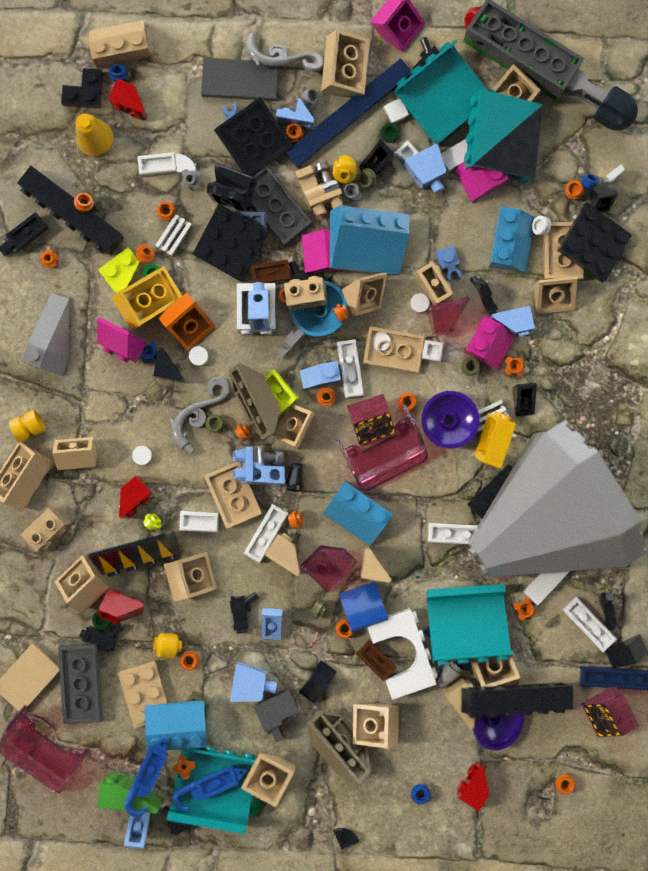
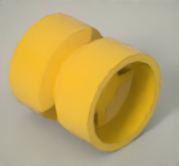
[9,409,46,443]

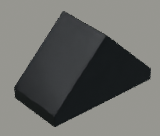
[359,139,394,176]
[589,182,618,212]
[153,348,185,383]
[512,383,537,416]
[605,634,648,668]
[299,660,337,703]

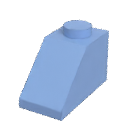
[490,306,535,337]
[300,361,341,389]

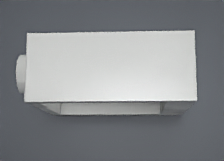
[237,283,276,335]

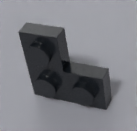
[61,68,103,109]

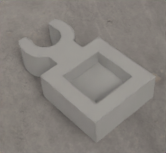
[277,329,305,359]

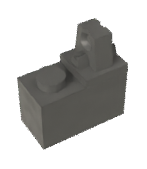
[254,687,299,742]

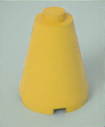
[76,114,114,157]

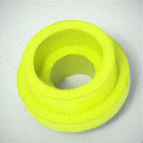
[143,514,162,532]

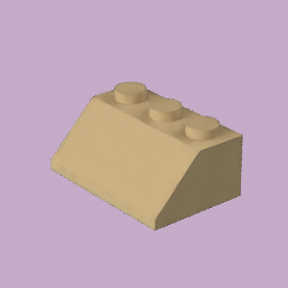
[89,20,152,68]
[321,29,370,96]
[0,442,53,512]

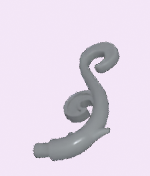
[245,33,324,72]
[170,377,230,454]

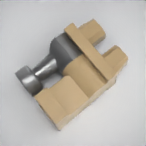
[295,161,343,218]

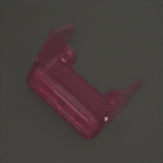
[335,404,428,491]
[0,705,89,793]

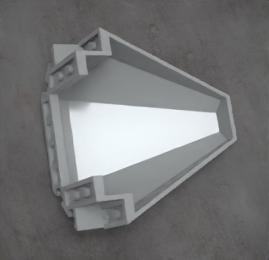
[468,420,647,577]

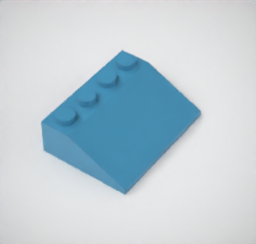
[330,205,409,275]

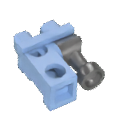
[233,447,285,487]

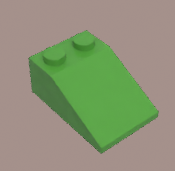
[97,771,163,814]

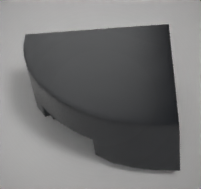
[333,828,359,850]

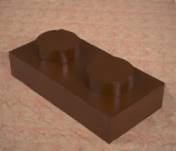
[250,260,291,283]
[356,639,397,681]

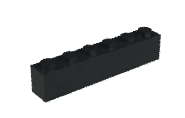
[17,165,124,255]
[461,682,573,719]

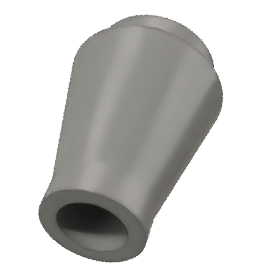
[436,661,464,688]

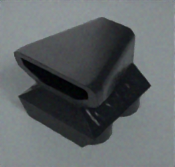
[207,163,257,211]

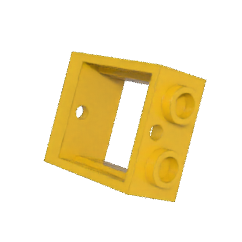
[474,411,516,468]

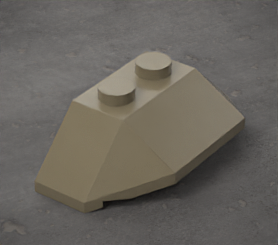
[228,363,281,440]
[306,710,371,785]

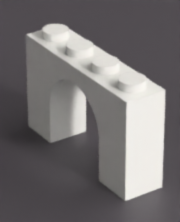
[368,608,438,700]

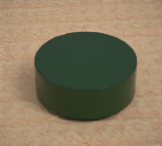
[380,123,399,143]
[92,611,112,630]

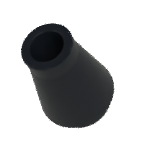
[285,463,304,492]

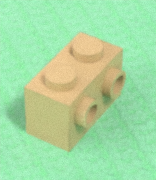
[415,261,453,308]
[284,276,328,311]
[52,437,98,470]
[20,508,69,552]

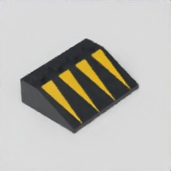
[88,531,180,577]

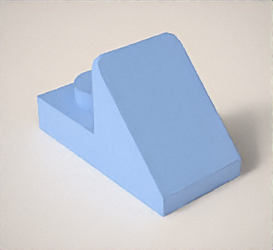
[276,98,314,129]
[262,608,283,640]
[124,813,151,849]

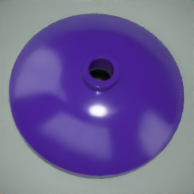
[421,391,479,449]
[473,713,524,751]

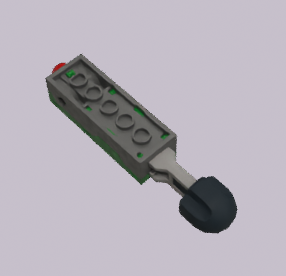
[463,0,638,131]

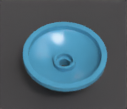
[291,281,348,337]

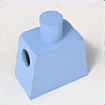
[404,144,447,194]
[248,282,270,331]
[230,661,277,702]

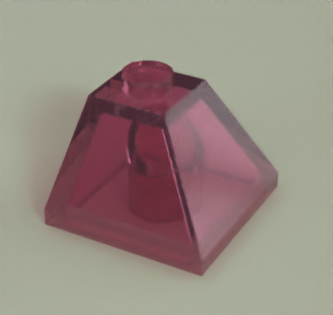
[427,296,469,336]
[300,545,358,592]

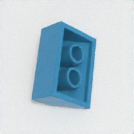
[488,206,535,274]
[323,482,393,546]
[145,700,207,751]

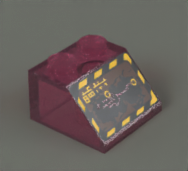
[347,394,396,447]
[581,685,639,737]

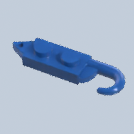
[124,738,168,817]
[173,765,247,811]

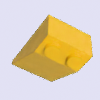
[111,266,182,330]

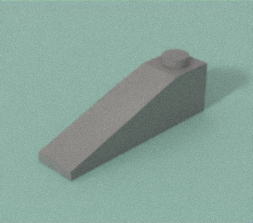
[22,293,70,376]

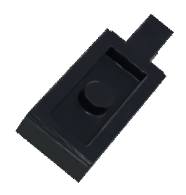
[0,212,49,256]

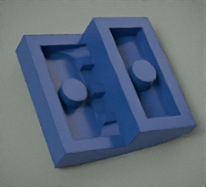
[339,582,389,632]

